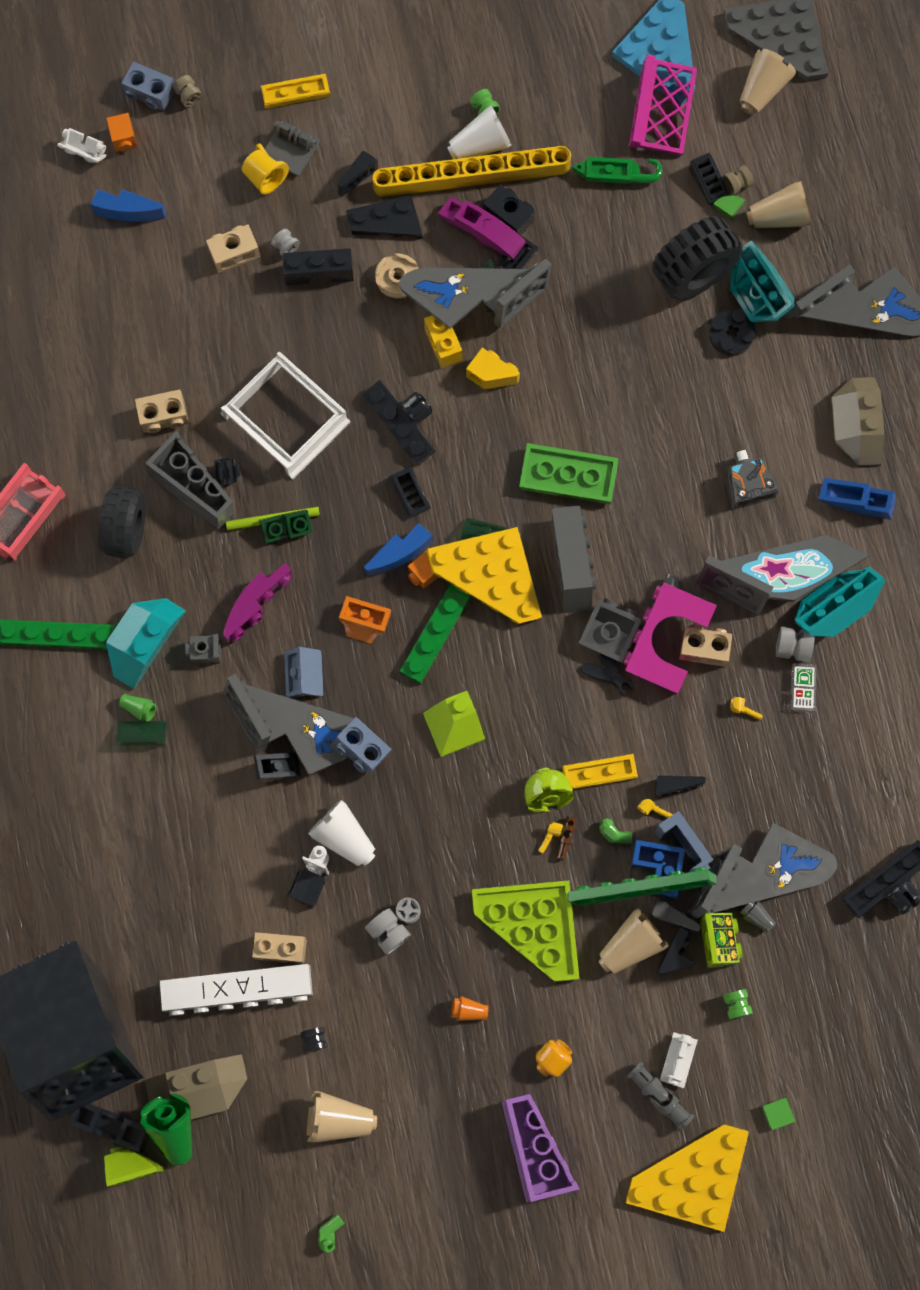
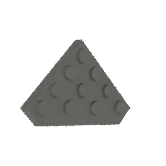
[724,0,829,81]

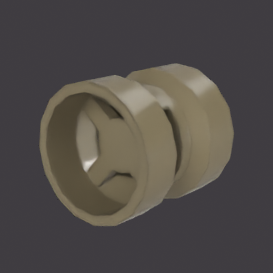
[173,75,203,107]
[723,165,754,195]

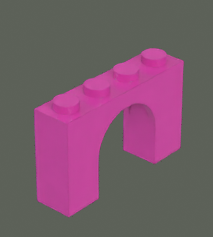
[623,583,717,693]

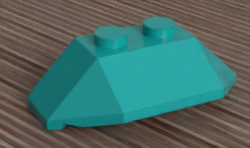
[730,240,795,322]
[795,566,885,637]
[106,598,186,689]

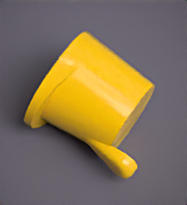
[242,143,289,194]

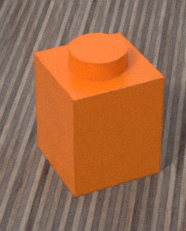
[107,113,137,152]
[408,551,438,589]

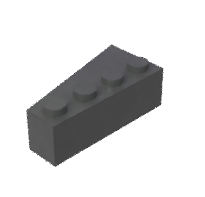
[145,431,234,529]
[552,506,597,613]

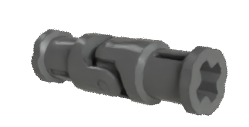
[626,1061,695,1132]

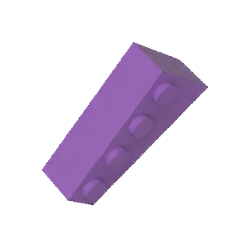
[501,1094,579,1202]

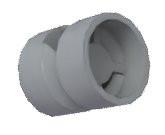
[775,627,815,662]
[365,908,411,955]

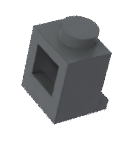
[185,634,221,664]

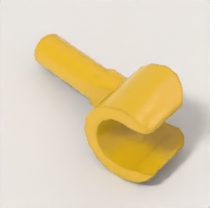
[730,697,763,720]
[637,799,672,818]
[538,822,563,853]

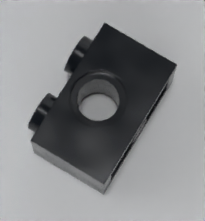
[483,184,535,235]

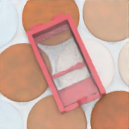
[0,463,65,561]

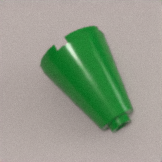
[140,1094,192,1165]

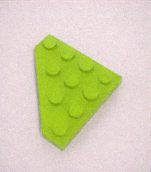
[472,881,579,982]

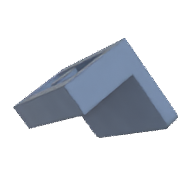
[284,647,323,699]

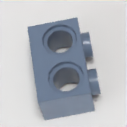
[121,61,175,111]
[334,717,392,775]

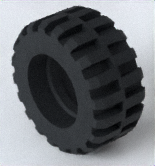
[652,216,743,300]

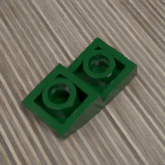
[259,510,313,543]

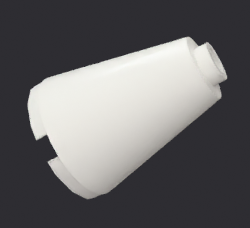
[447,106,512,159]
[308,800,375,866]

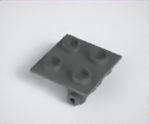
[265,121,321,176]

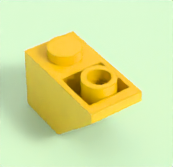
[466,348,520,389]

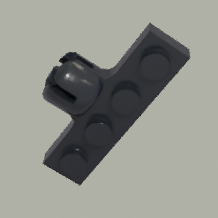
[362,380,436,466]
[843,840,920,919]

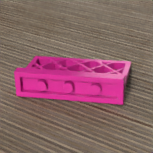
[628,55,697,156]

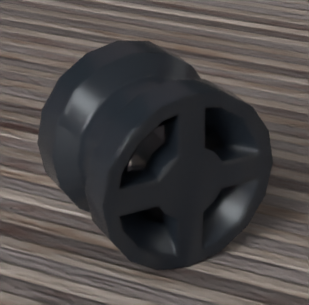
[300,1027,328,1052]

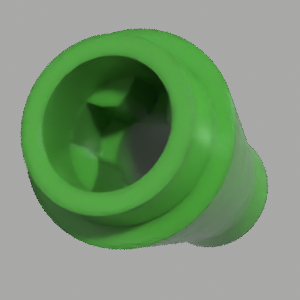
[119,694,157,722]

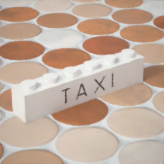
[160,964,313,1016]

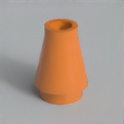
[451,996,488,1021]

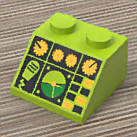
[700,913,742,968]

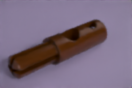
[557,816,577,860]

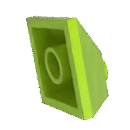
[423,691,485,757]
[104,1146,164,1187]

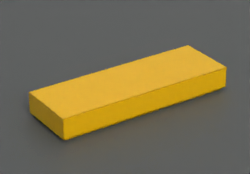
[261,74,330,109]
[562,754,638,790]

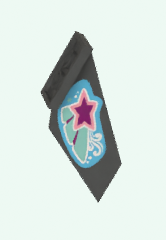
[696,535,869,615]

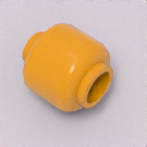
[536,1039,572,1077]

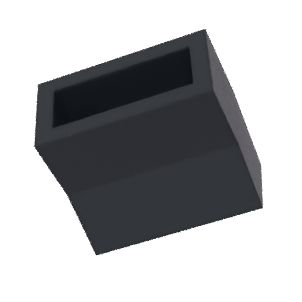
[287,868,326,908]

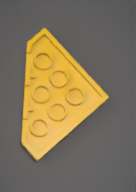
[426,527,542,624]
[625,1124,749,1232]

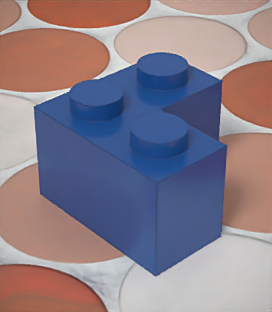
[630,840,685,901]

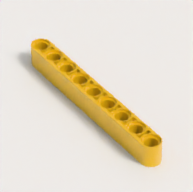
[373,146,571,197]

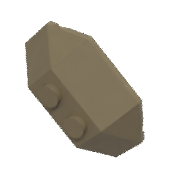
[831,377,884,466]
[145,1054,248,1120]

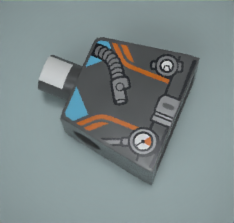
[728,450,779,509]

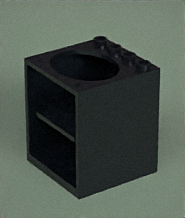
[0,941,144,1122]

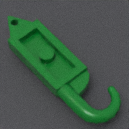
[572,157,663,184]

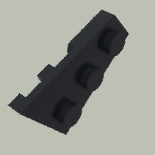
[346,195,423,239]

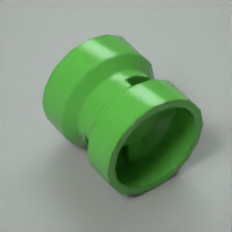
[470,89,500,115]
[722,989,753,1020]

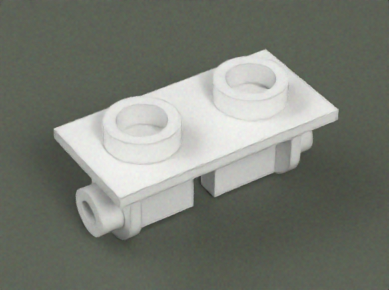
[57,128,107,163]
[303,846,329,876]
[660,1032,698,1088]

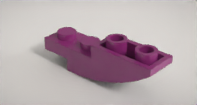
[438,197,526,259]
[223,563,293,643]

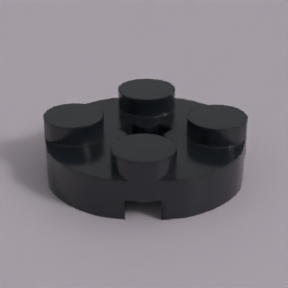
[709,309,756,356]

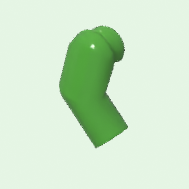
[599,818,632,844]
[318,1214,345,1253]

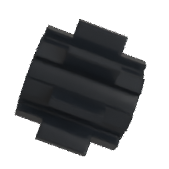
[211,458,240,484]

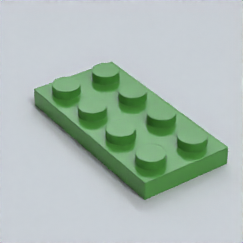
[519,443,619,505]

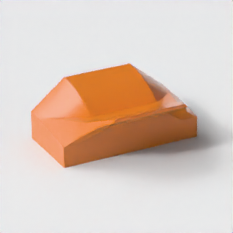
[339,596,392,644]

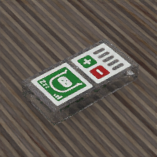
[790,663,817,713]

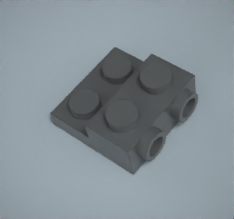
[579,598,642,663]

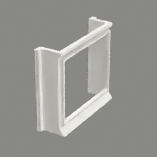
[220,352,350,480]

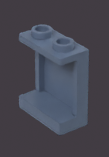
[655,811,713,873]

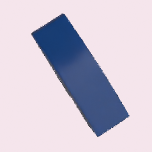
[91,189,167,222]
[819,478,896,520]
[364,523,433,577]

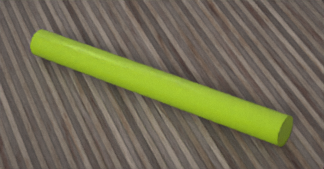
[226,507,320,530]

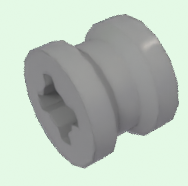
[271,229,300,256]
[396,898,421,924]

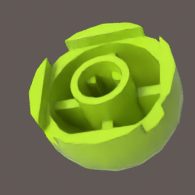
[525,768,574,812]

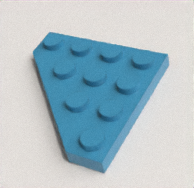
[612,0,695,106]

